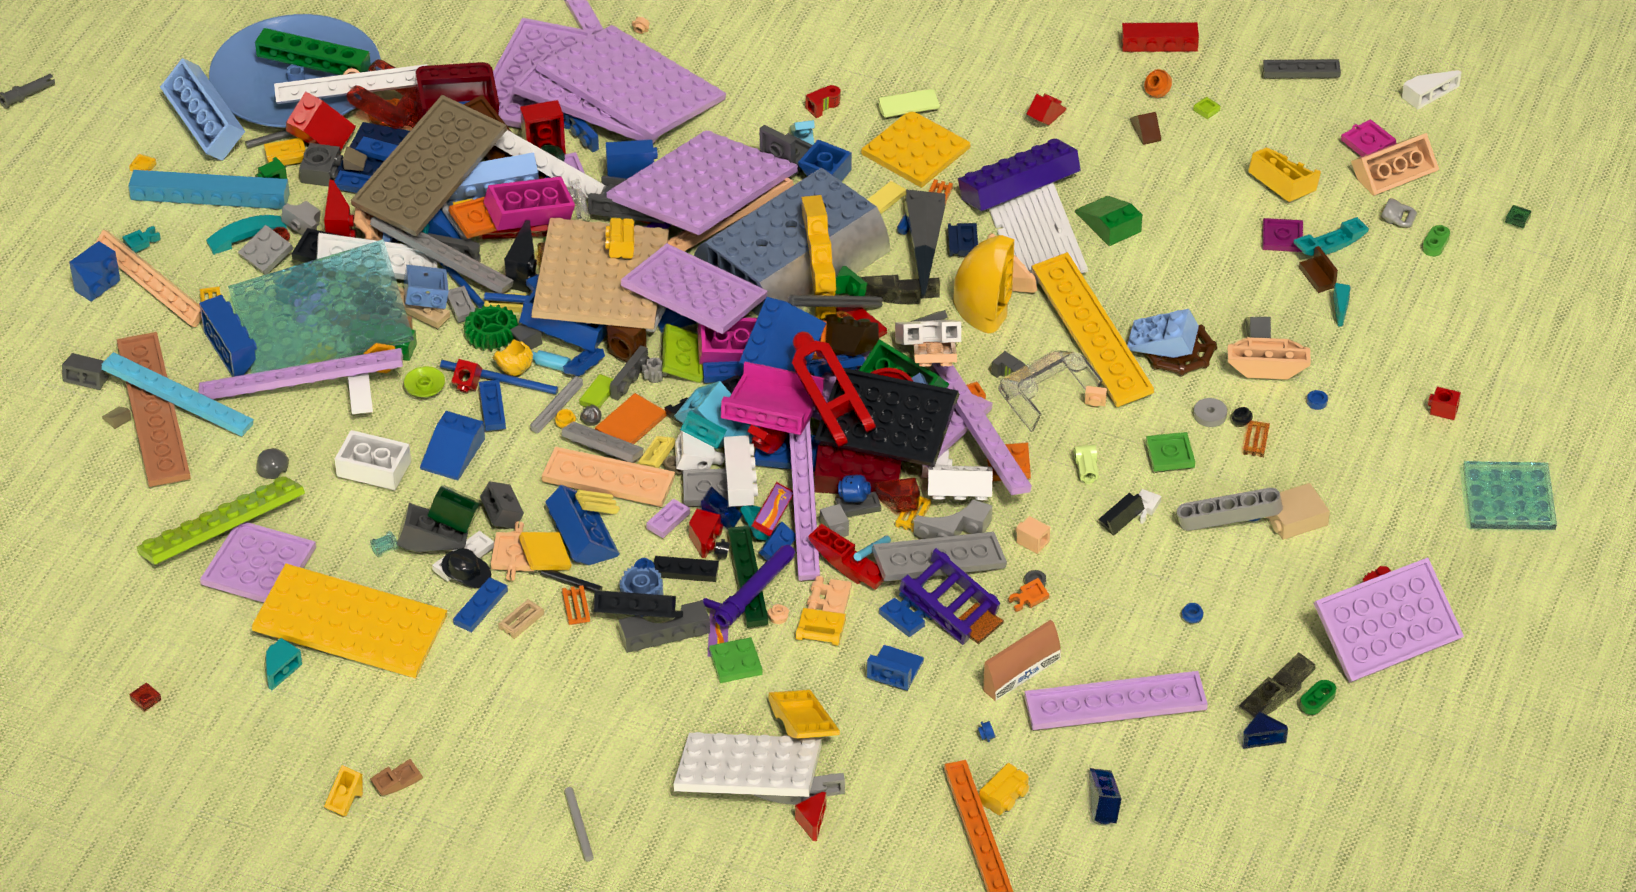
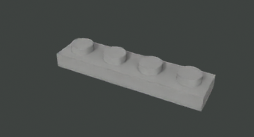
[562,421,644,463]

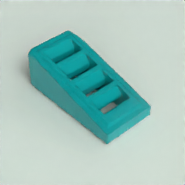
[1333,283,1351,327]

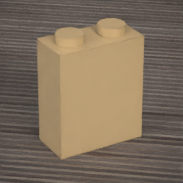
[1265,483,1330,540]

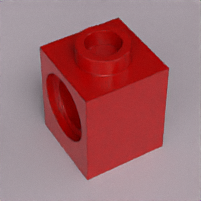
[451,359,483,393]
[1428,386,1461,420]

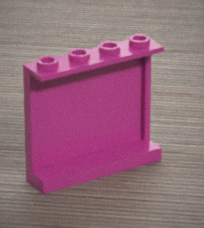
[721,362,824,435]

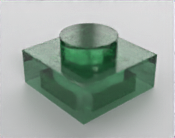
[1505,205,1532,228]

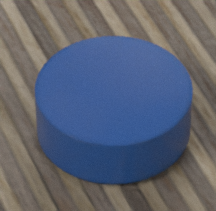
[1307,390,1328,410]

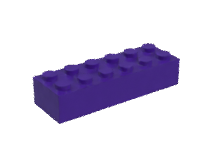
[958,139,1081,211]

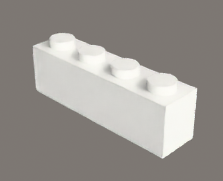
[724,435,758,507]

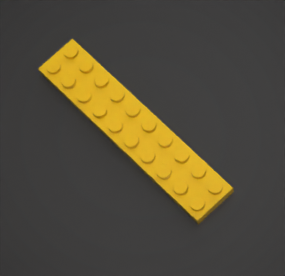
[1031,252,1154,407]

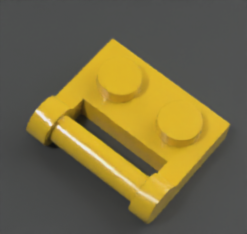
[796,608,846,646]

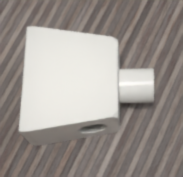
[675,431,725,470]

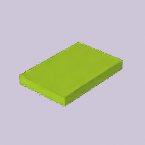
[662,324,703,383]

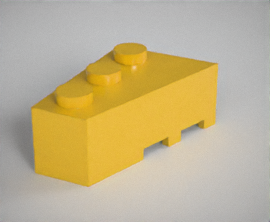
[1248,147,1321,202]

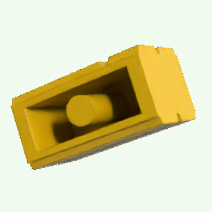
[605,218,634,258]
[979,763,1029,816]

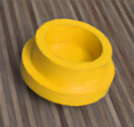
[555,409,576,428]

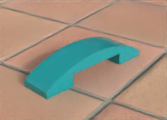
[206,215,288,255]
[1293,217,1369,256]

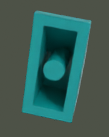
[266,638,302,690]

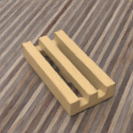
[498,599,544,639]

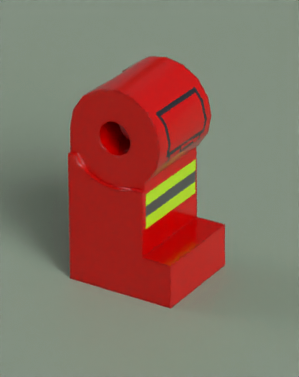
[805,85,841,118]

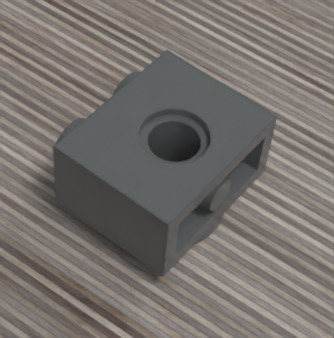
[299,143,343,187]

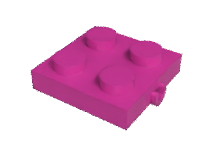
[1341,119,1397,157]

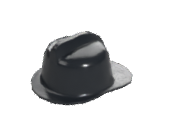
[441,548,492,588]

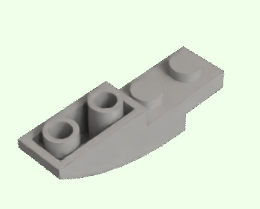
[753,773,845,805]

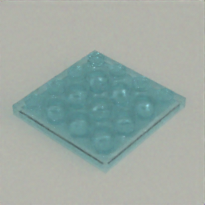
[1463,461,1557,530]

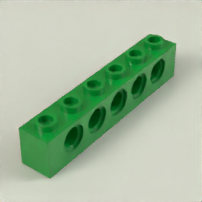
[255,28,371,75]

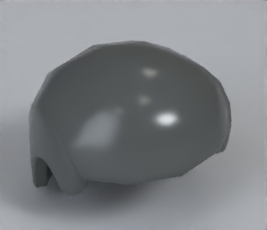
[256,448,289,479]

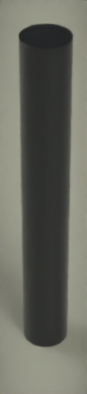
[541,570,603,593]

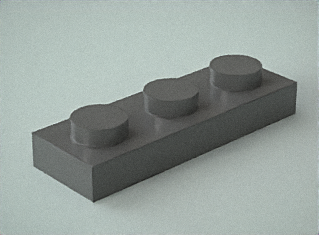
[610,345,650,401]

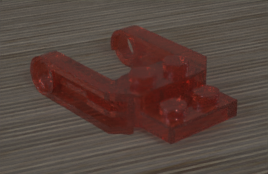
[347,59,419,129]

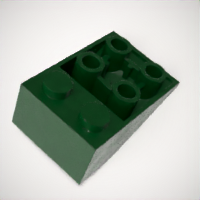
[427,485,482,533]

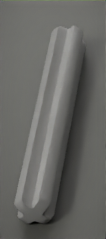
[530,376,583,433]

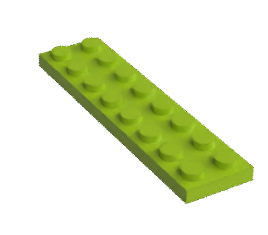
[137,476,305,565]

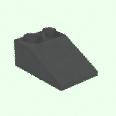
[397,503,469,552]

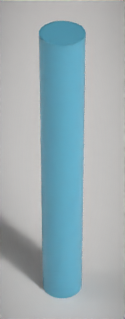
[854,535,891,561]

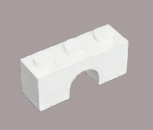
[895,319,961,345]

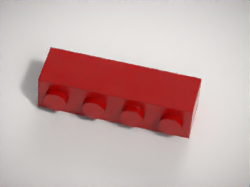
[1121,22,1199,52]

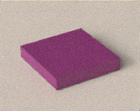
[1263,218,1303,252]

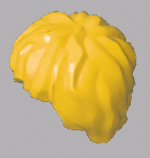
[492,340,533,376]

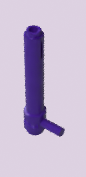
[703,545,795,627]

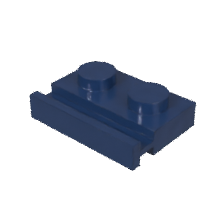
[948,223,978,256]

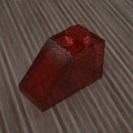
[874,478,920,512]

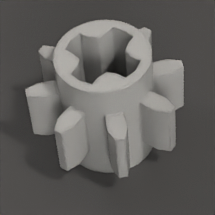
[642,358,667,383]

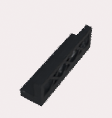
[594,590,683,618]

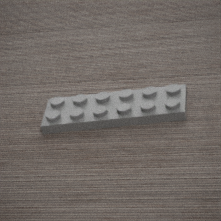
[872,532,1007,581]

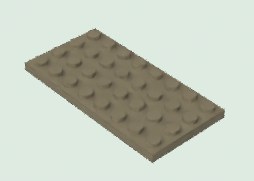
[351,95,507,237]

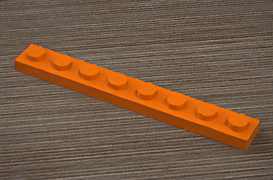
[944,760,1013,892]

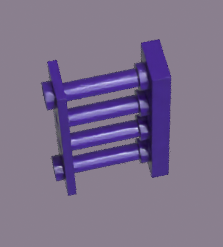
[899,548,1000,645]

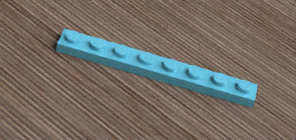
[102,352,254,437]

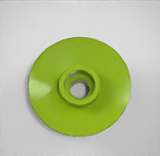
[404,366,445,397]

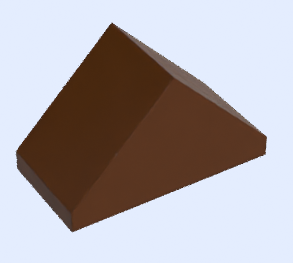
[1130,112,1161,145]

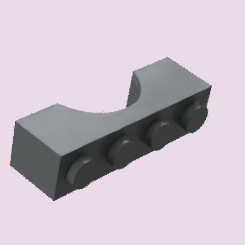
[619,600,710,653]

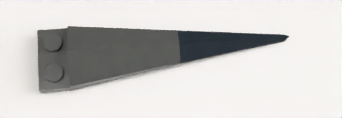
[905,189,945,299]

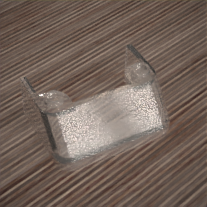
[998,350,1102,432]

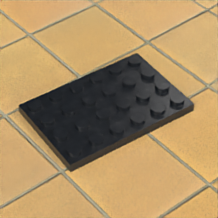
[814,368,960,467]

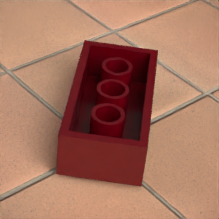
[815,445,902,498]

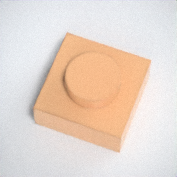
[1085,386,1107,406]

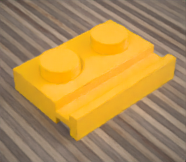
[264,138,305,165]

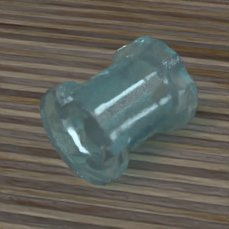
[370,531,398,557]

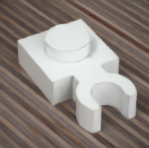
[1137,489,1161,524]

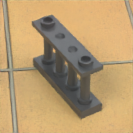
[588,176,665,224]

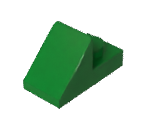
[835,266,867,296]

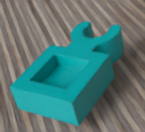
[122,226,161,253]

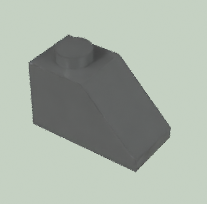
[1245,317,1271,338]

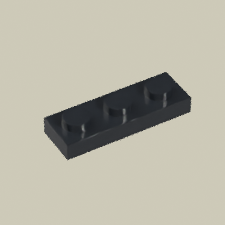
[654,556,719,582]

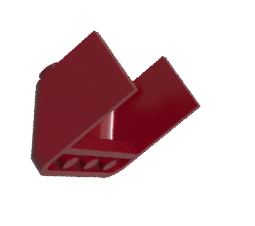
[415,62,500,121]

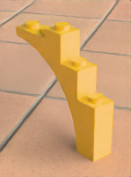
[801,195,836,319]

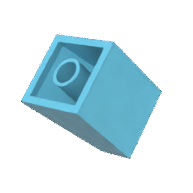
[674,381,743,448]

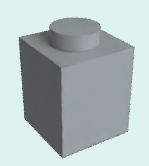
[820,504,849,537]

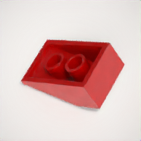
[286,91,356,152]
[324,180,356,238]

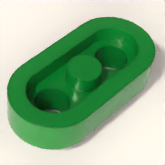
[1300,680,1337,715]

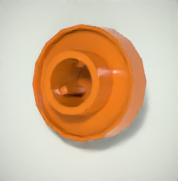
[1144,69,1172,98]

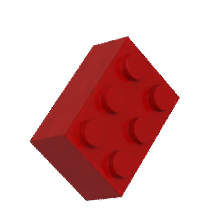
[520,100,566,158]

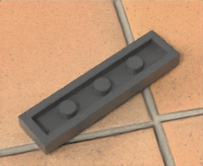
[1263,59,1341,78]

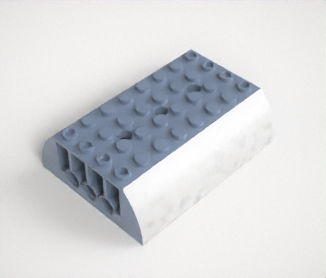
[694,168,890,316]

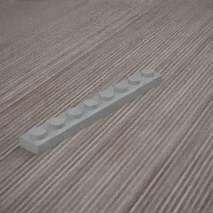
[370,216,514,294]

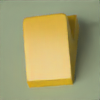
[324,765,363,816]

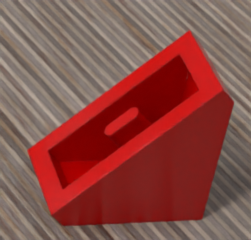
[795,792,827,841]

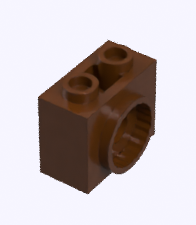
[607,325,646,362]

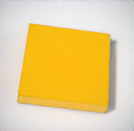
[519,532,572,570]

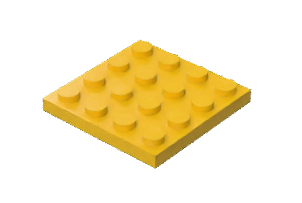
[861,112,971,188]

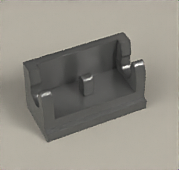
[62,353,109,390]

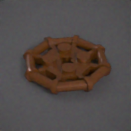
[1145,324,1218,376]

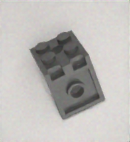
[759,125,813,179]

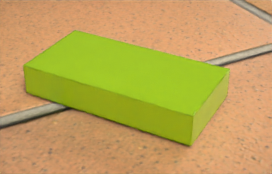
[579,374,613,409]

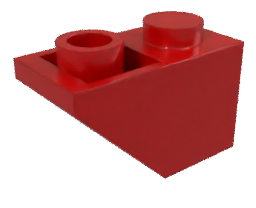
[1026,93,1066,125]
[689,509,723,559]

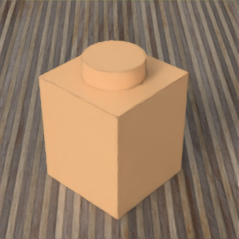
[1016,516,1050,554]

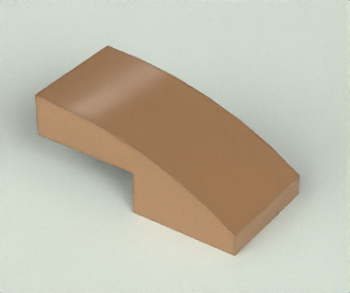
[370,759,423,796]

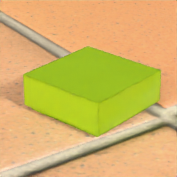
[1193,97,1221,119]

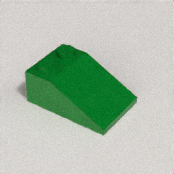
[1075,195,1143,246]

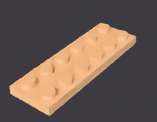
[914,342,957,367]
[542,447,675,507]

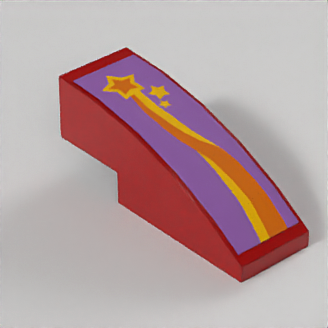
[752,482,793,536]

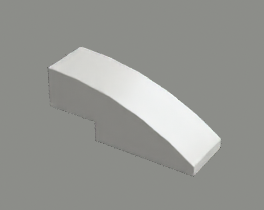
[348,373,373,414]

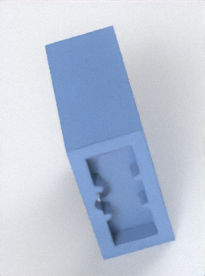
[404,264,449,309]

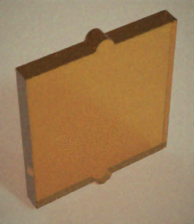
[959,603,1004,644]

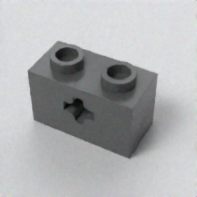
[480,481,524,529]

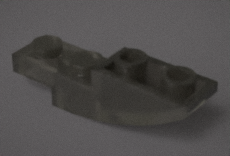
[860,274,940,305]
[1239,652,1316,720]

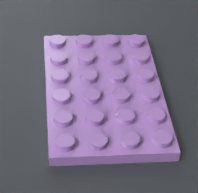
[621,244,768,334]
[1313,557,1464,683]

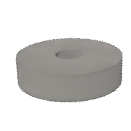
[1194,398,1227,427]

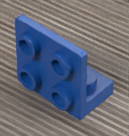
[867,645,924,691]

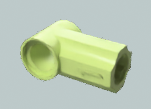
[1074,444,1099,484]

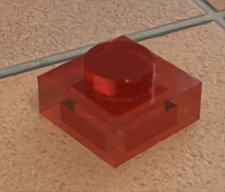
[129,682,161,711]

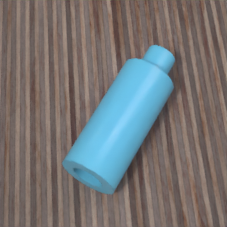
[532,350,571,372]

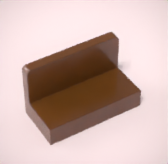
[1299,246,1338,293]

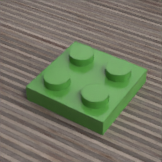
[1146,432,1195,472]
[709,637,763,683]

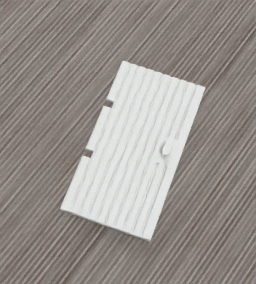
[988,182,1088,284]

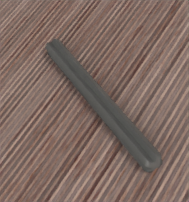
[788,295,883,308]

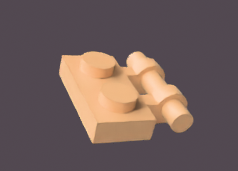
[807,576,852,614]

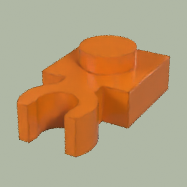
[1009,578,1049,612]

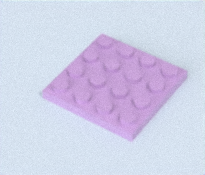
[200,522,316,603]

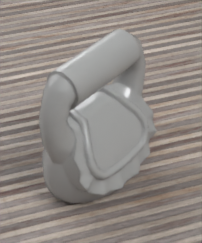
[1381,198,1417,228]

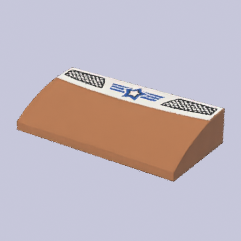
[983,620,1061,701]

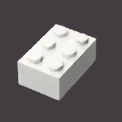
[335,430,411,490]
[928,465,993,500]

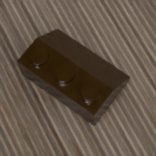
[820,314,879,356]

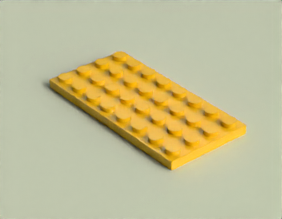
[252,563,447,678]

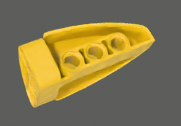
[953,235,1015,333]

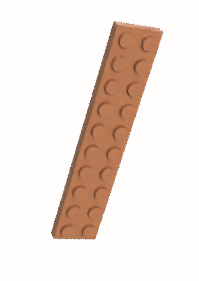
[116,332,191,487]

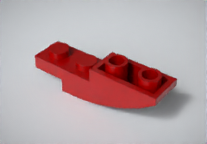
[808,523,884,590]

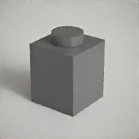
[510,324,543,350]

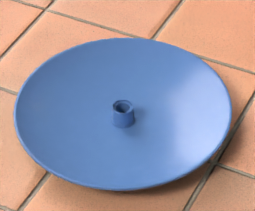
[209,14,381,128]

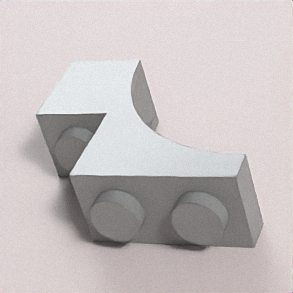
[914,500,993,539]

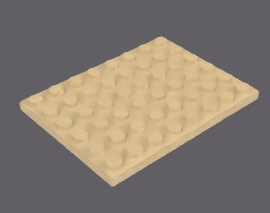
[532,218,669,329]

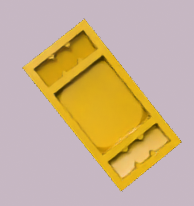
[768,690,840,738]

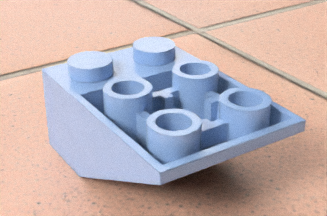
[1127,309,1199,358]

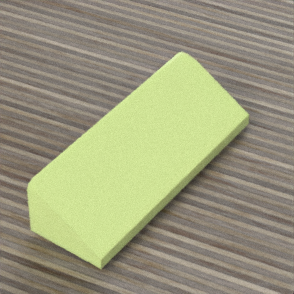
[879,89,940,118]

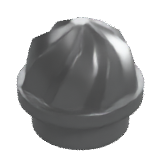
[581,405,602,426]

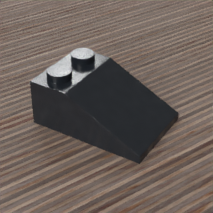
[504,220,538,293]

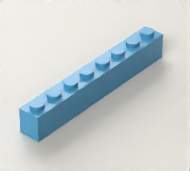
[128,170,290,209]

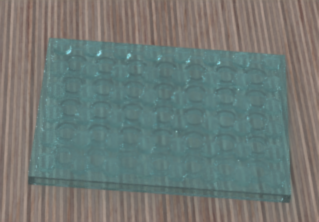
[228,239,414,374]

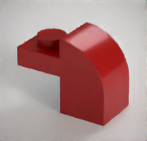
[747,425,789,454]

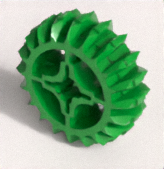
[464,304,519,352]

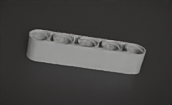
[1177,488,1283,531]

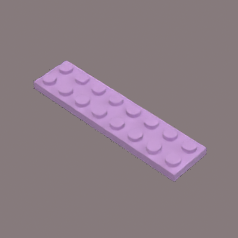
[1024,671,1208,730]

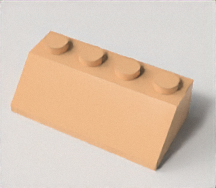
[1351,133,1439,195]

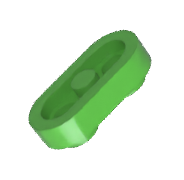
[1423,225,1450,257]

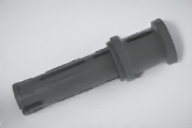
[0,73,55,109]

